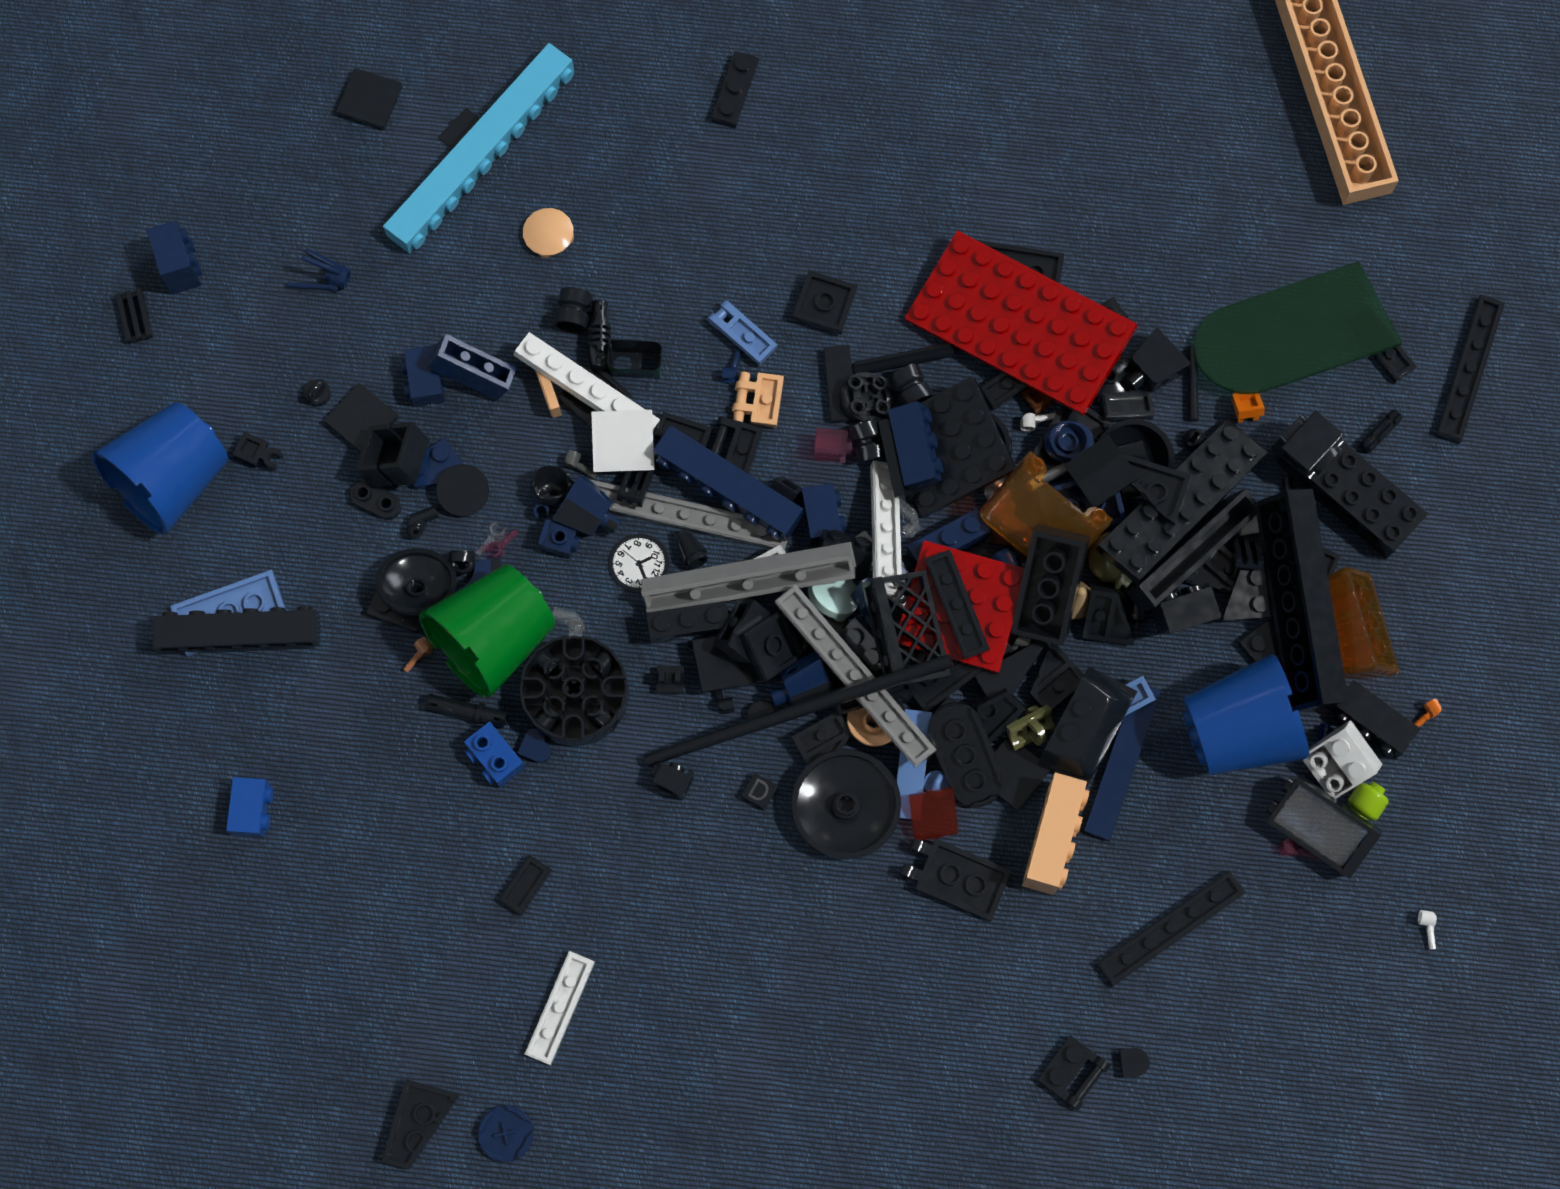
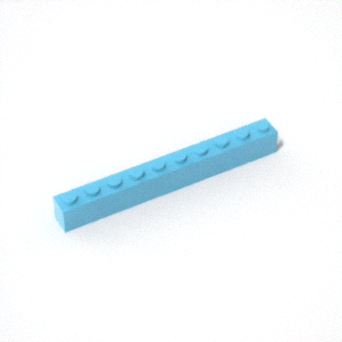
[383,43,574,254]

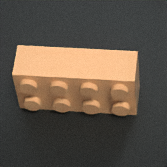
[1022,773,1090,895]

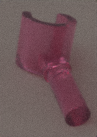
[486,528,519,558]
[1280,839,1318,860]

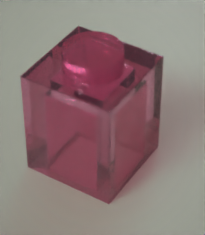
[814,428,852,463]

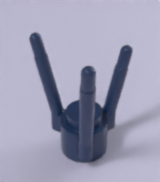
[286,249,351,292]

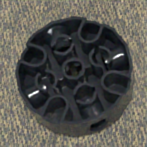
[520,636,630,747]

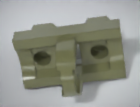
[1005,705,1056,751]

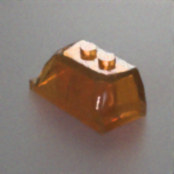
[1328,567,1400,677]

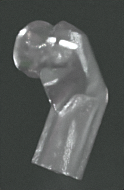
[899,499,921,538]

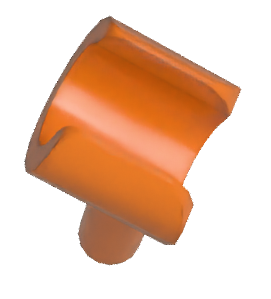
[1414,699,1442,727]

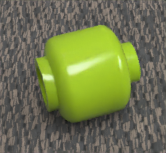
[1347,781,1389,821]

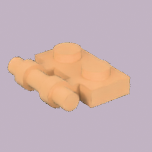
[732,372,784,428]

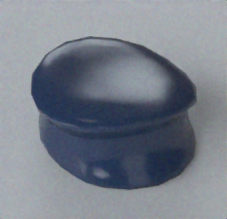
[1043,420,1093,464]

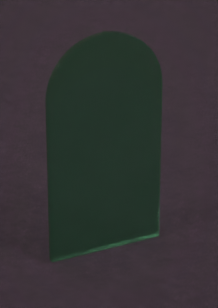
[1194,261,1402,394]

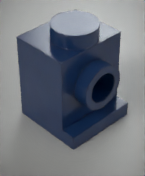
[538,519,581,559]

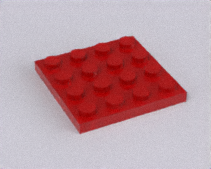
[898,540,1025,674]

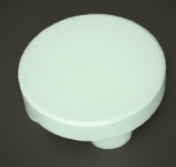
[808,579,857,622]

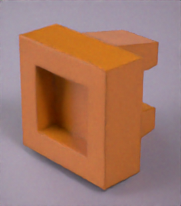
[1232,390,1265,423]

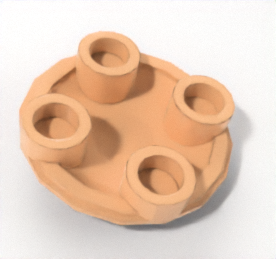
[523,208,574,258]

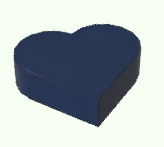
[517,728,552,763]

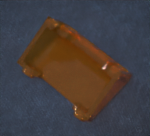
[980,451,1113,557]

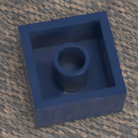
[146,220,203,295]

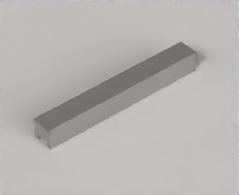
[641,542,856,612]

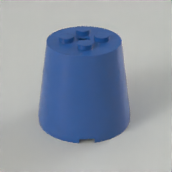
[91,402,229,535]
[1182,654,1310,776]

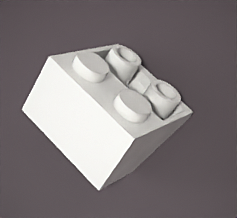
[1303,720,1382,799]

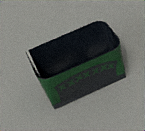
[607,339,662,379]

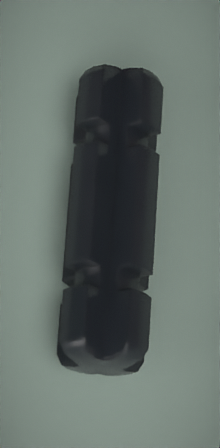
[1360,409,1403,453]

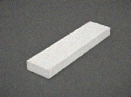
[525,951,595,1066]

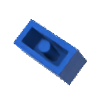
[226,777,274,838]

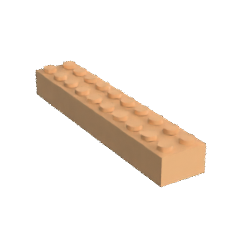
[1275,0,1399,205]

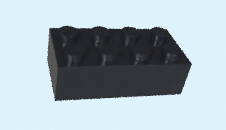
[1011,524,1091,646]

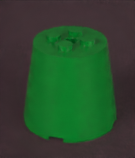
[419,564,556,699]

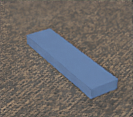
[896,709,932,821]

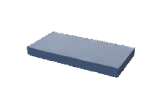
[170,570,286,656]

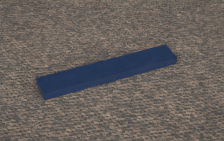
[1083,686,1161,842]

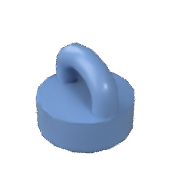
[924,770,950,798]

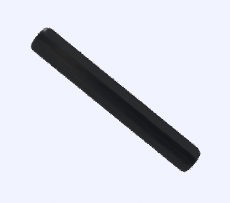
[852,343,954,374]

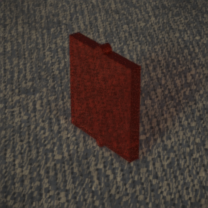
[908,787,959,840]

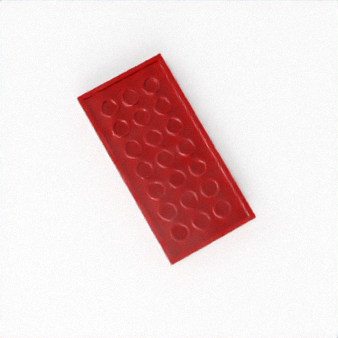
[905,230,1138,416]

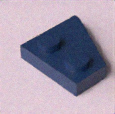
[413,438,463,490]

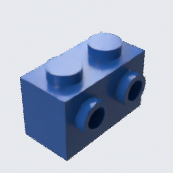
[464,721,526,788]

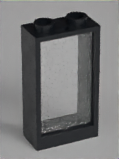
[1266,774,1382,879]

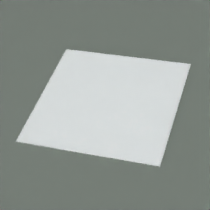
[591,410,654,472]

